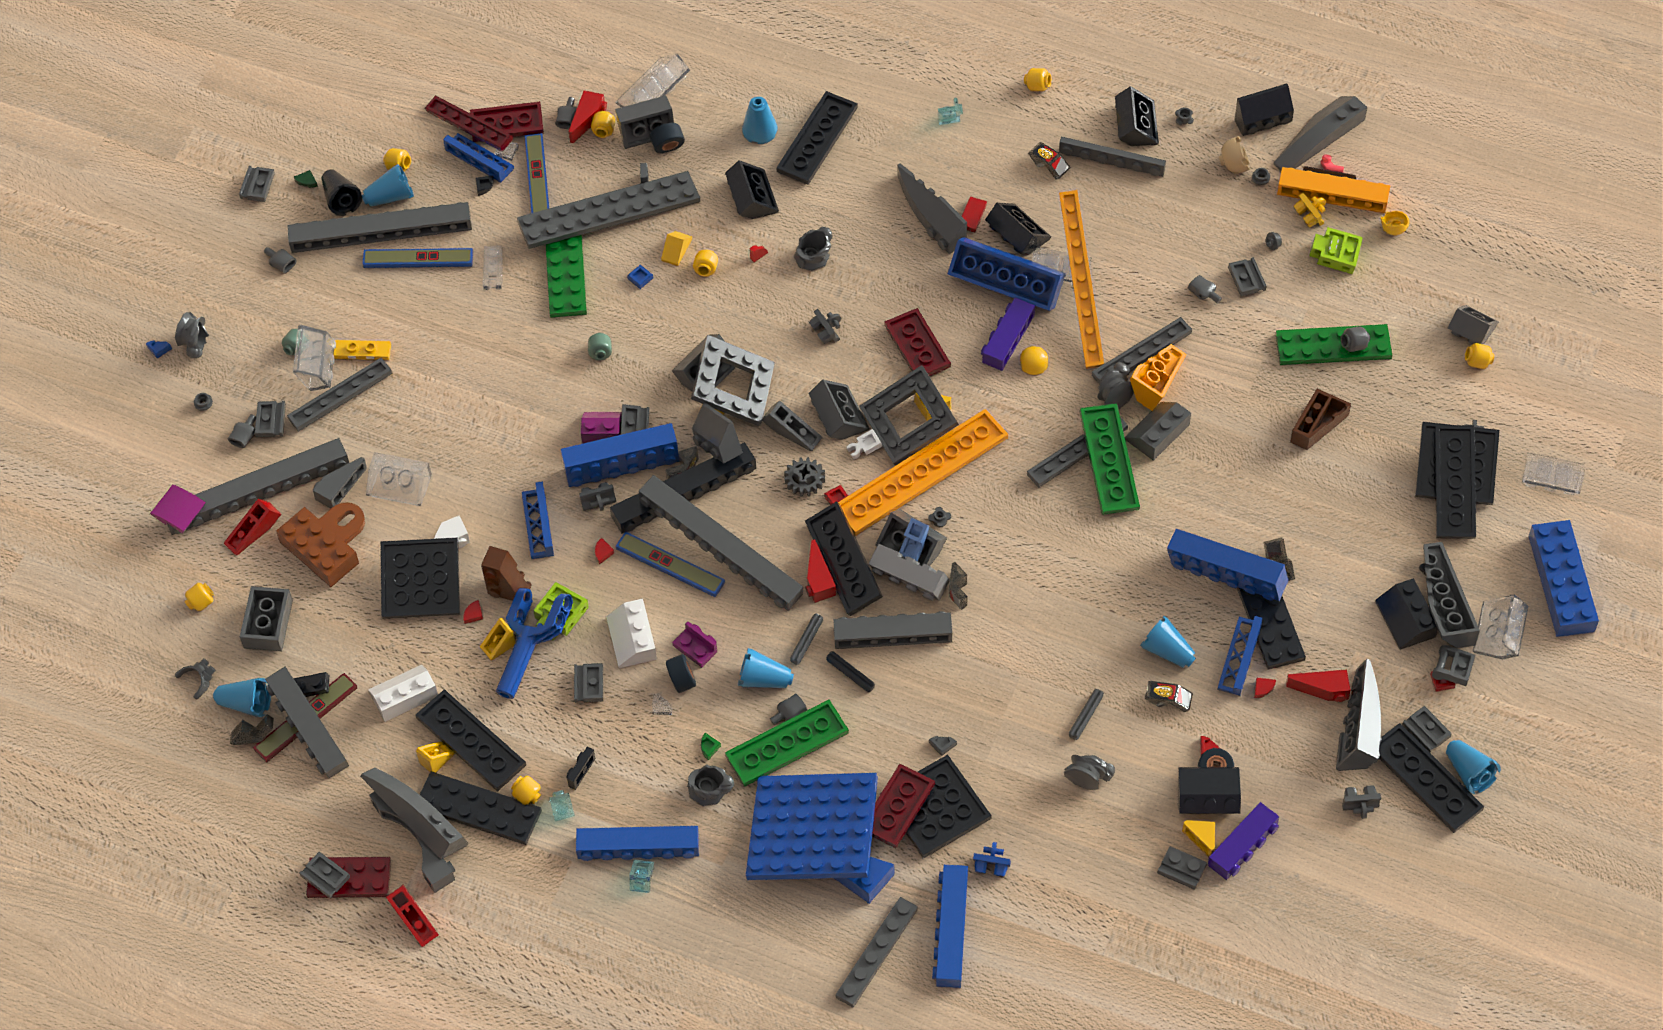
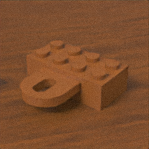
[276,502,365,587]

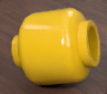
[1024,68,1052,92]
[591,111,615,138]
[383,148,411,172]
[693,250,718,277]
[1465,343,1494,369]
[184,583,214,611]
[511,776,541,805]

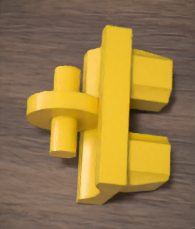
[1293,193,1326,228]

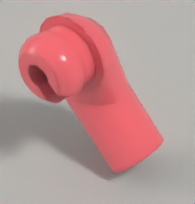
[1320,154,1344,173]

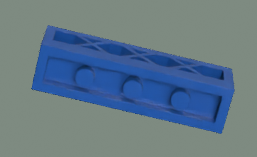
[443,133,514,183]
[522,481,554,560]
[1217,616,1262,696]

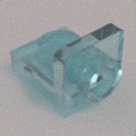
[938,98,963,125]
[549,790,575,821]
[630,860,654,893]

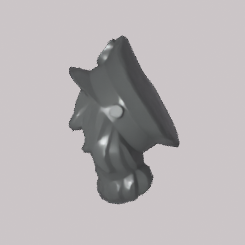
[794,227,833,271]
[175,312,209,358]
[1097,362,1134,410]
[1064,755,1115,790]
[687,765,734,806]

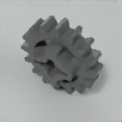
[784,457,825,497]

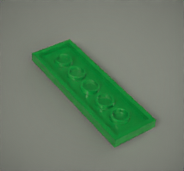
[546,235,587,318]
[1275,324,1393,365]
[1079,404,1140,515]
[725,699,849,787]

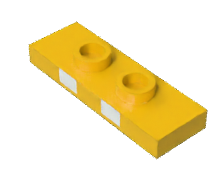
[333,340,391,360]

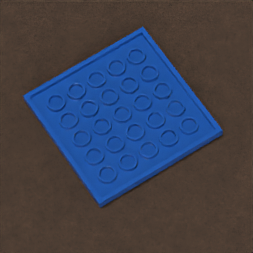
[746,773,878,880]

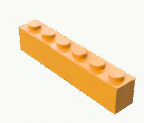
[1277,167,1391,213]

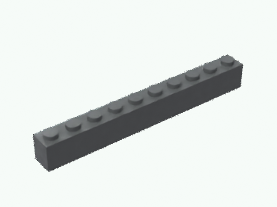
[287,202,472,253]
[167,438,349,535]
[639,475,803,611]

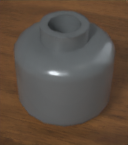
[1341,326,1370,352]

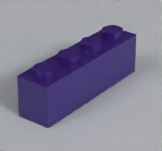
[981,297,1035,371]
[1207,802,1279,880]

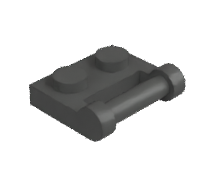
[1432,645,1476,686]

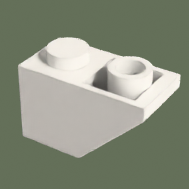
[434,516,470,548]

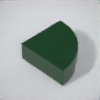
[294,170,318,188]

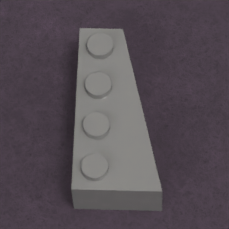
[869,544,950,601]

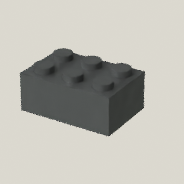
[240,586,293,652]

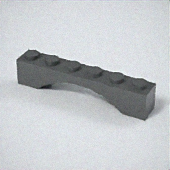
[369,791,455,893]

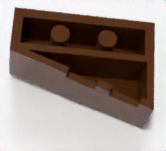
[1290,388,1351,450]
[481,546,532,601]

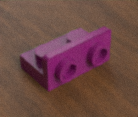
[672,621,717,668]

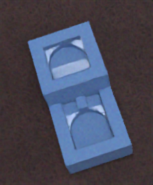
[899,518,929,561]

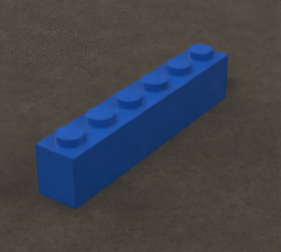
[576,826,699,861]
[932,864,968,988]

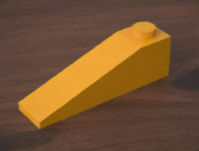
[1130,344,1187,411]

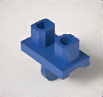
[973,842,1011,877]

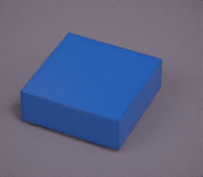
[627,265,653,289]

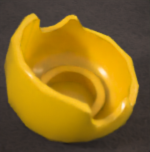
[1381,211,1410,236]
[1020,346,1048,375]

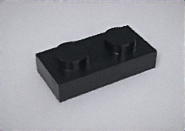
[293,672,330,697]
[566,746,596,790]

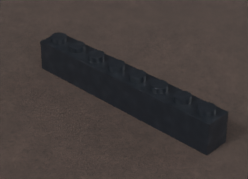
[610,442,756,534]

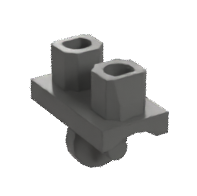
[809,309,842,344]
[579,482,617,511]
[1342,785,1382,819]

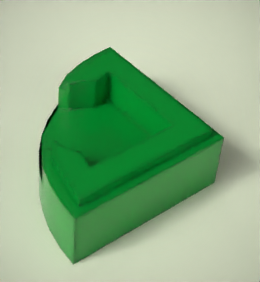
[701,732,721,760]

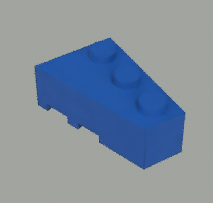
[834,857,895,904]

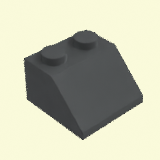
[1448,305,1499,344]

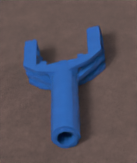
[496,588,573,699]

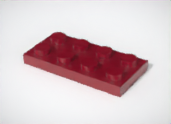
[470,101,544,142]
[884,308,951,376]
[872,764,935,849]
[306,857,391,898]

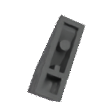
[762,401,822,451]
[313,457,367,508]

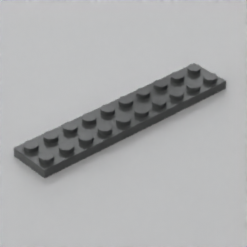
[517,171,700,249]

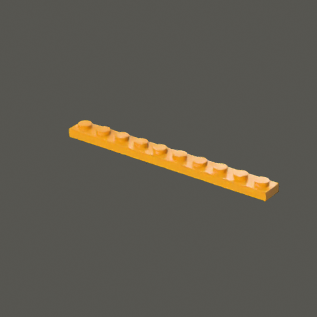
[1059,190,1104,369]

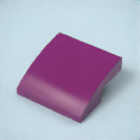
[150,484,206,534]

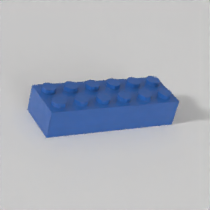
[947,237,1066,311]
[561,423,680,487]
[1528,520,1599,637]
[1167,529,1288,601]

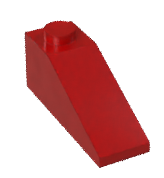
[569,90,607,143]
[224,499,282,555]
[805,539,836,603]
[1286,669,1351,702]
[386,884,439,947]

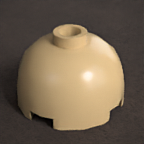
[1219,136,1250,173]

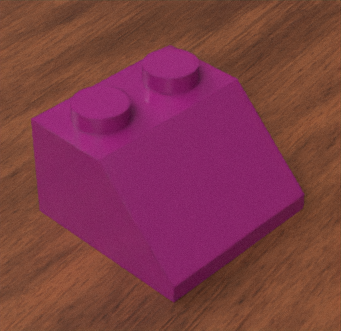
[581,412,621,444]

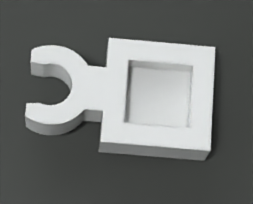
[847,429,883,459]

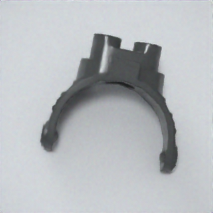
[175,658,216,699]

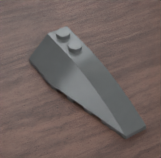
[1274,96,1367,171]
[897,163,967,254]
[1423,542,1480,648]
[1336,659,1382,771]
[360,768,468,859]

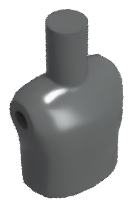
[555,97,577,129]
[264,247,297,273]
[1188,275,1222,304]
[228,414,256,448]
[770,693,807,725]

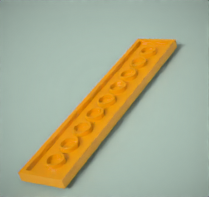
[838,409,1008,536]

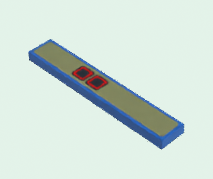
[525,133,549,213]
[363,248,473,268]
[616,532,725,597]

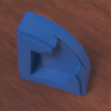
[146,340,172,359]

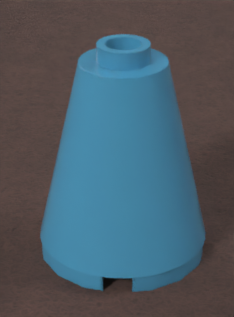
[742,97,778,144]
[362,164,414,207]
[1140,616,1196,668]
[738,648,794,688]
[213,678,271,717]
[1446,740,1501,794]

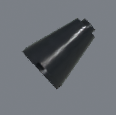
[321,169,362,216]

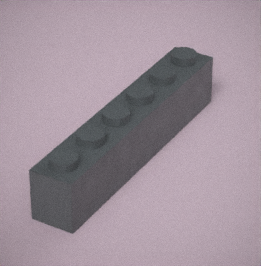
[833,611,952,649]
[265,666,349,778]

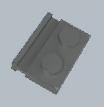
[239,166,275,202]
[1228,257,1267,296]
[255,401,286,437]
[620,404,650,435]
[574,663,603,703]
[1402,706,1452,752]
[1157,846,1207,890]
[299,852,350,899]

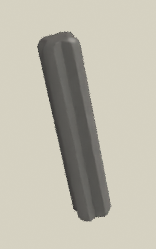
[790,613,823,665]
[1069,689,1104,740]

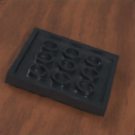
[1415,422,1500,505]
[380,537,460,619]
[880,754,992,858]

